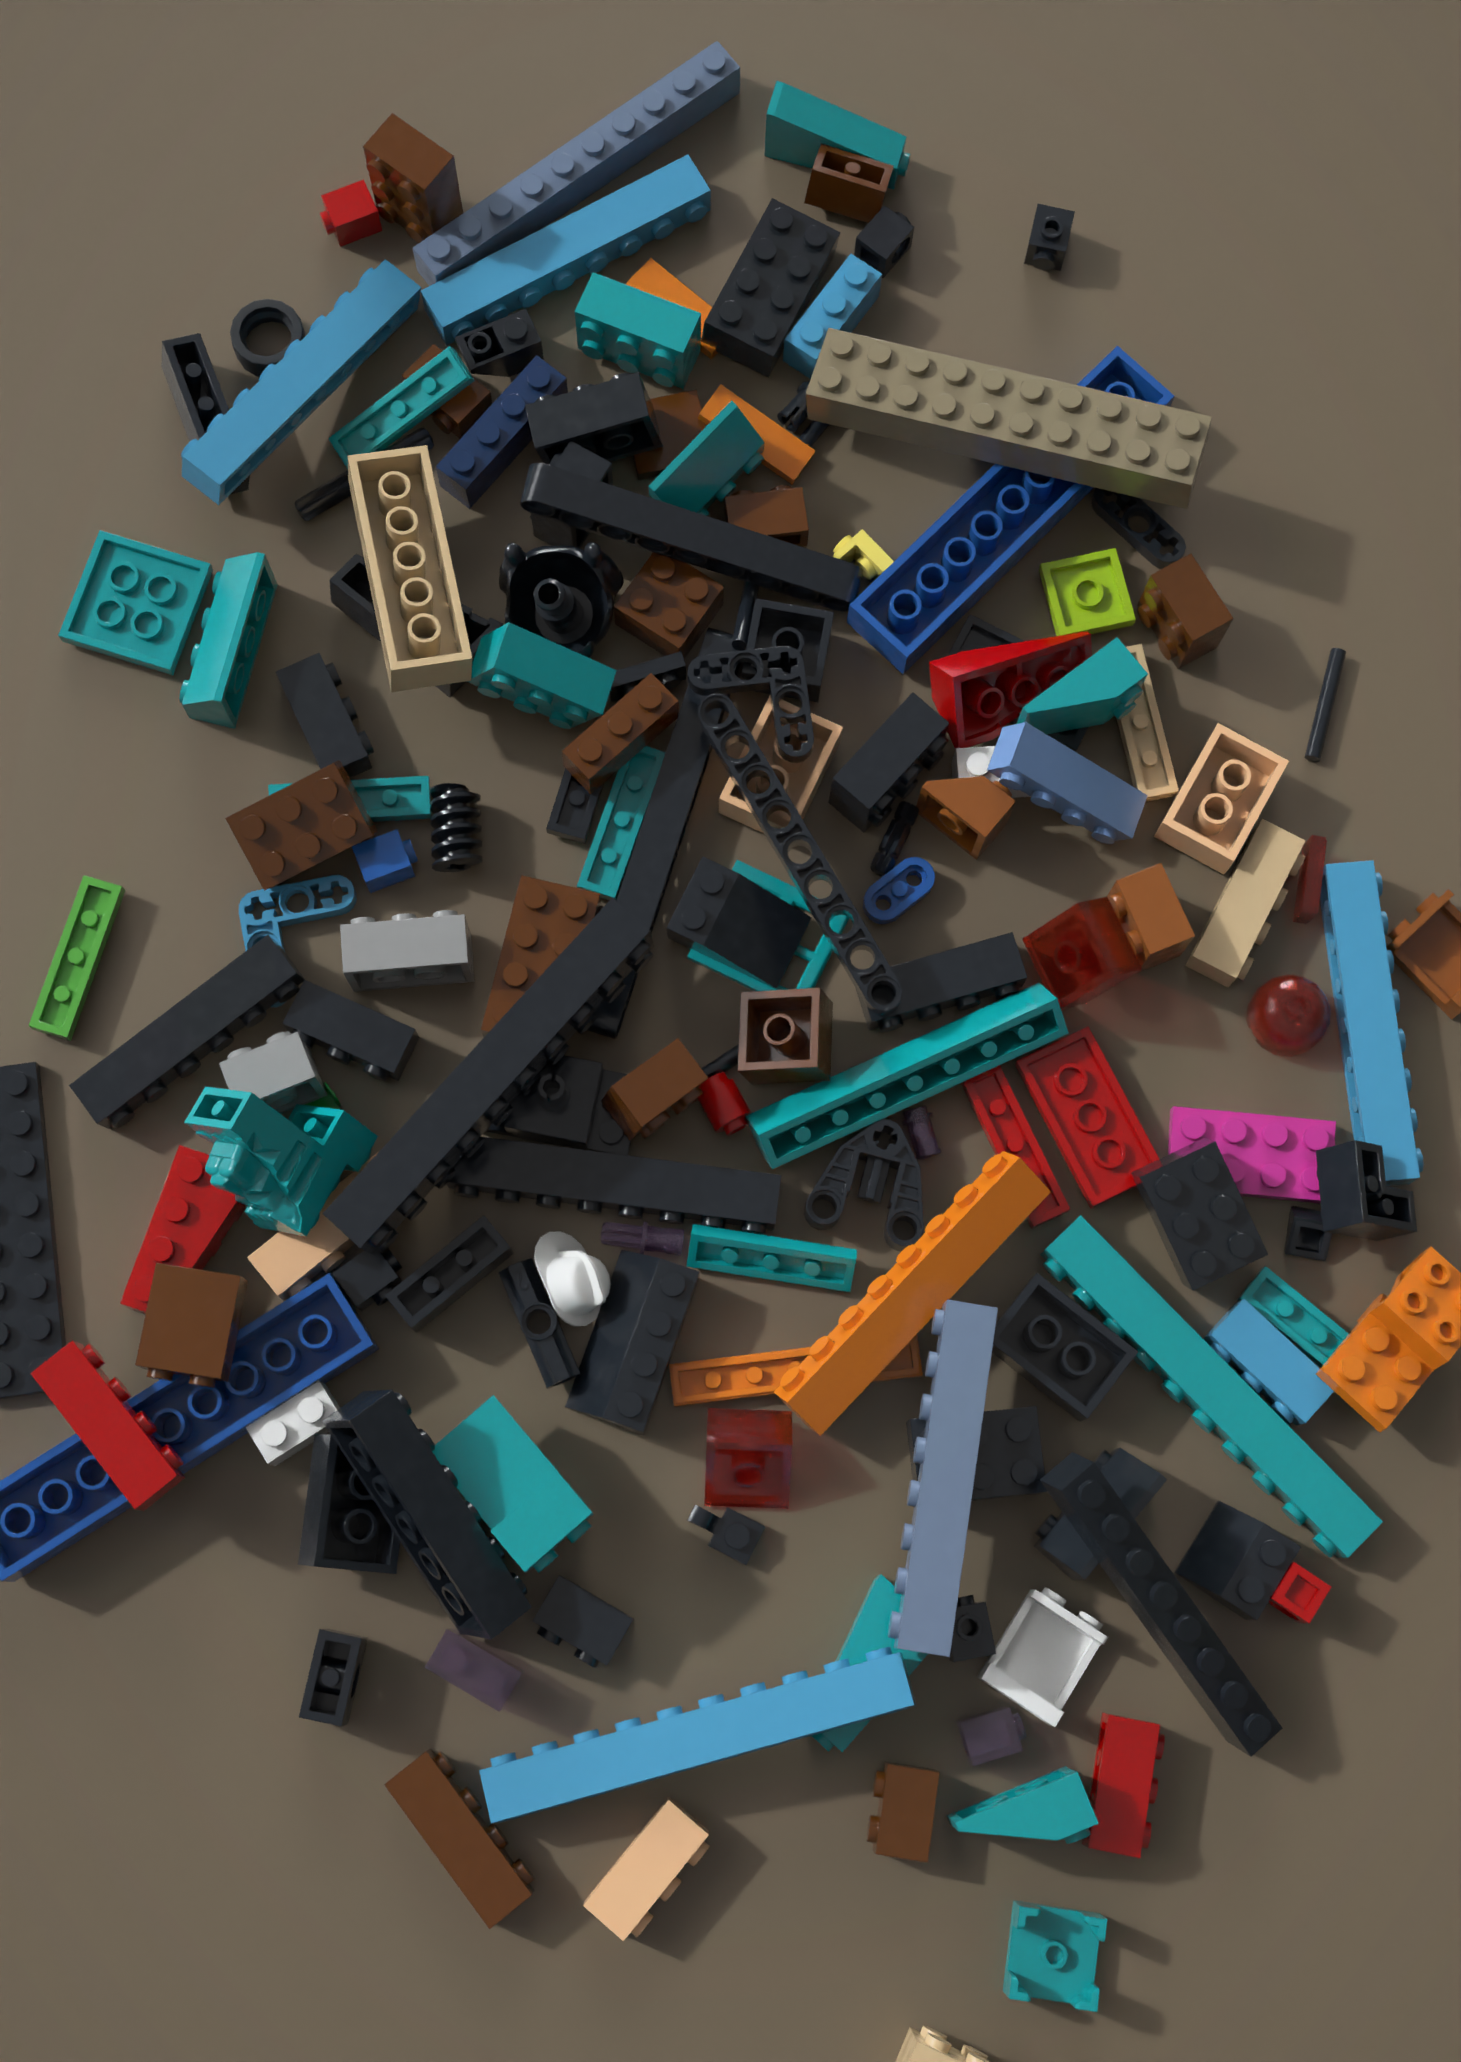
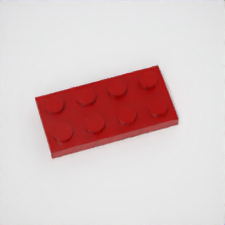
[1015,1026,1159,1209]

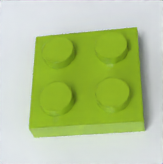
[1039,548,1136,636]

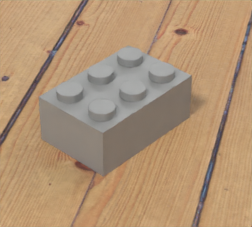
[340,910,475,992]

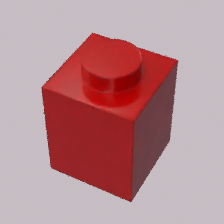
[319,179,382,247]

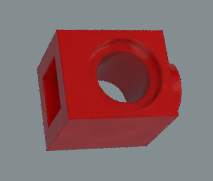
[1268,1562,1331,1624]

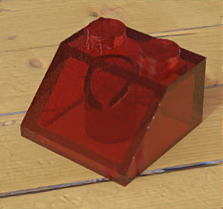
[704,1408,793,1509]

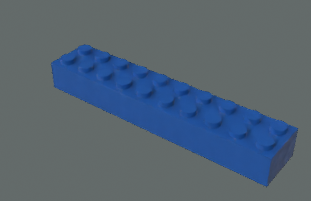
[847,346,1175,674]
[0,1273,379,1582]

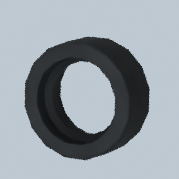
[230,299,305,377]

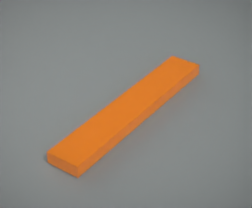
[669,1334,923,1407]

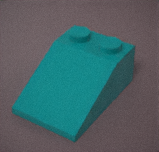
[1016,637,1148,734]
[946,1766,1099,1844]

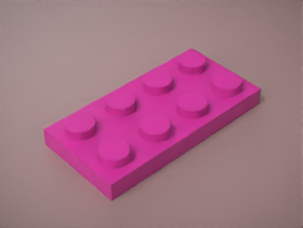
[1168,1106,1336,1203]

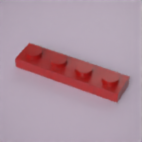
[961,1065,1071,1229]

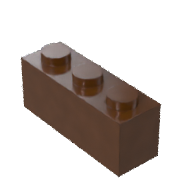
[562,673,679,794]

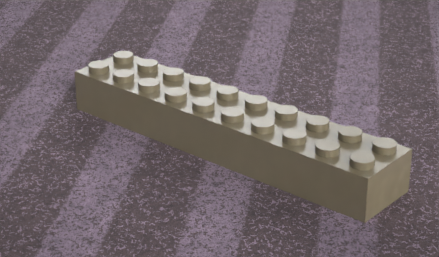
[806,328,1212,509]

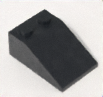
[666,856,812,989]

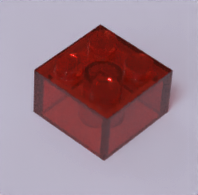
[1022,897,1142,1010]

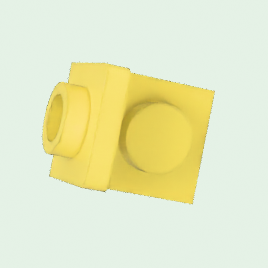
[833,529,894,580]

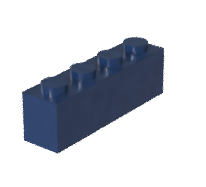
[436,355,568,509]

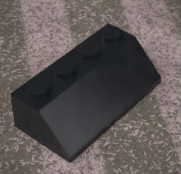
[565,1250,700,1435]

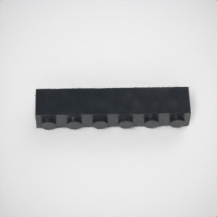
[69,935,305,1129]

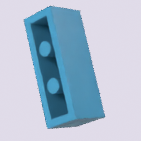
[783,254,882,379]
[1203,1299,1334,1426]

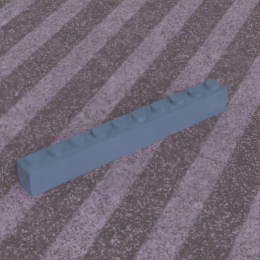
[413,41,740,286]

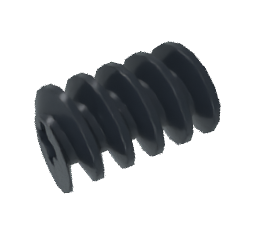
[430,783,483,872]

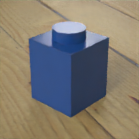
[352,829,418,893]

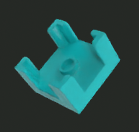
[1003,1900,1107,2012]

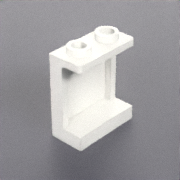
[977,1587,1109,1727]

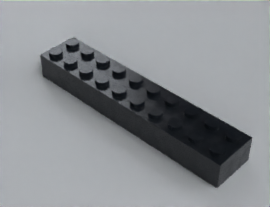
[322,897,654,1254]

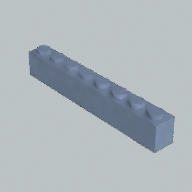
[888,1300,998,1657]

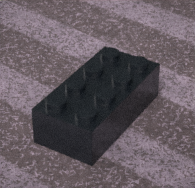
[701,198,841,378]

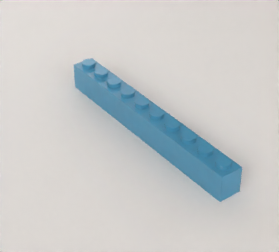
[479,1647,917,1823]

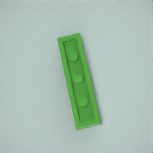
[29,875,125,1041]

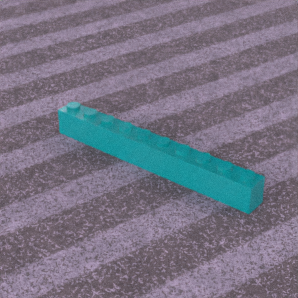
[1040,1215,1383,1558]

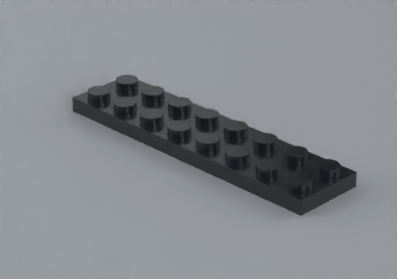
[0,1062,66,1399]

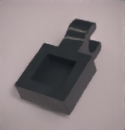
[687,1505,765,1565]

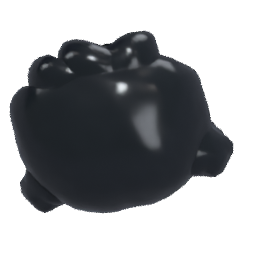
[499,542,624,658]

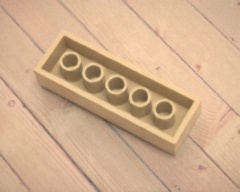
[347,445,473,692]

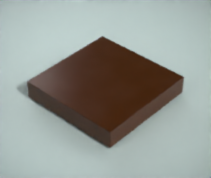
[633,389,706,480]

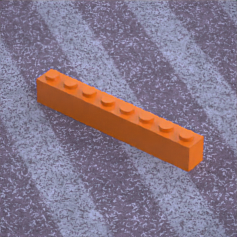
[774,1151,1051,1436]

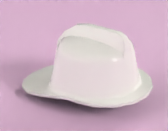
[534,1231,611,1327]

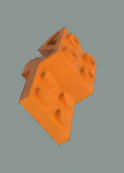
[1316,1246,1461,1433]

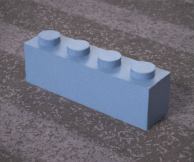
[987,722,1148,844]

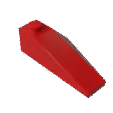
[929,631,1092,748]

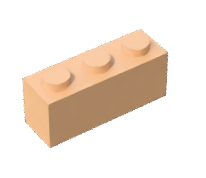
[583,1797,710,1941]

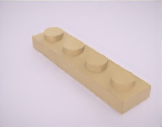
[1117,644,1179,802]

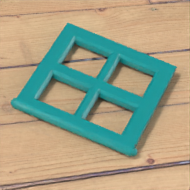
[687,860,849,991]

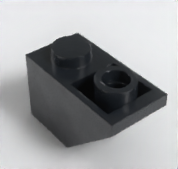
[455,309,544,377]

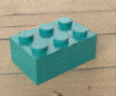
[575,272,701,389]
[467,622,617,729]

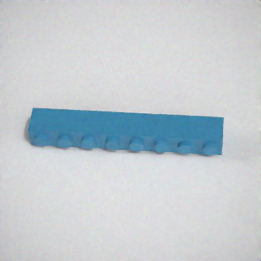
[421,155,711,346]
[181,259,421,505]
[1316,860,1424,1186]

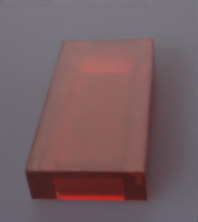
[1293,835,1327,924]

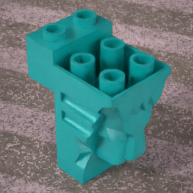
[184,1086,378,1237]
[432,1395,594,1573]

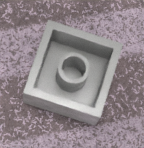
[219,1031,327,1114]

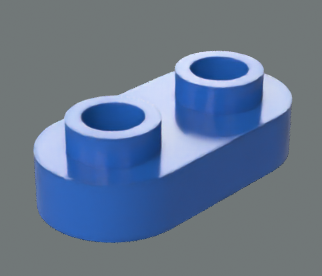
[863,857,935,924]

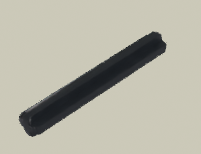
[295,428,434,521]

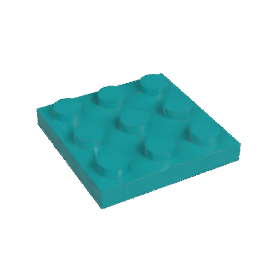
[58,530,213,675]

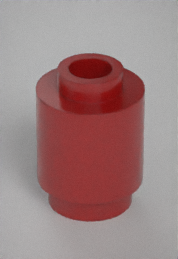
[697,1072,752,1136]

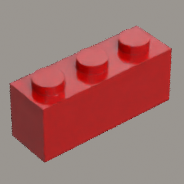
[1082,1712,1165,1858]

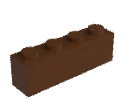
[384,1748,535,1929]

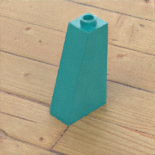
[764,81,911,190]
[812,1574,928,1752]

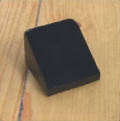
[1284,1206,1333,1262]

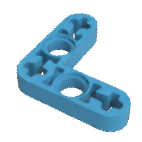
[239,875,357,1007]

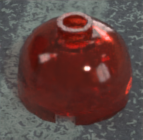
[1246,974,1331,1057]

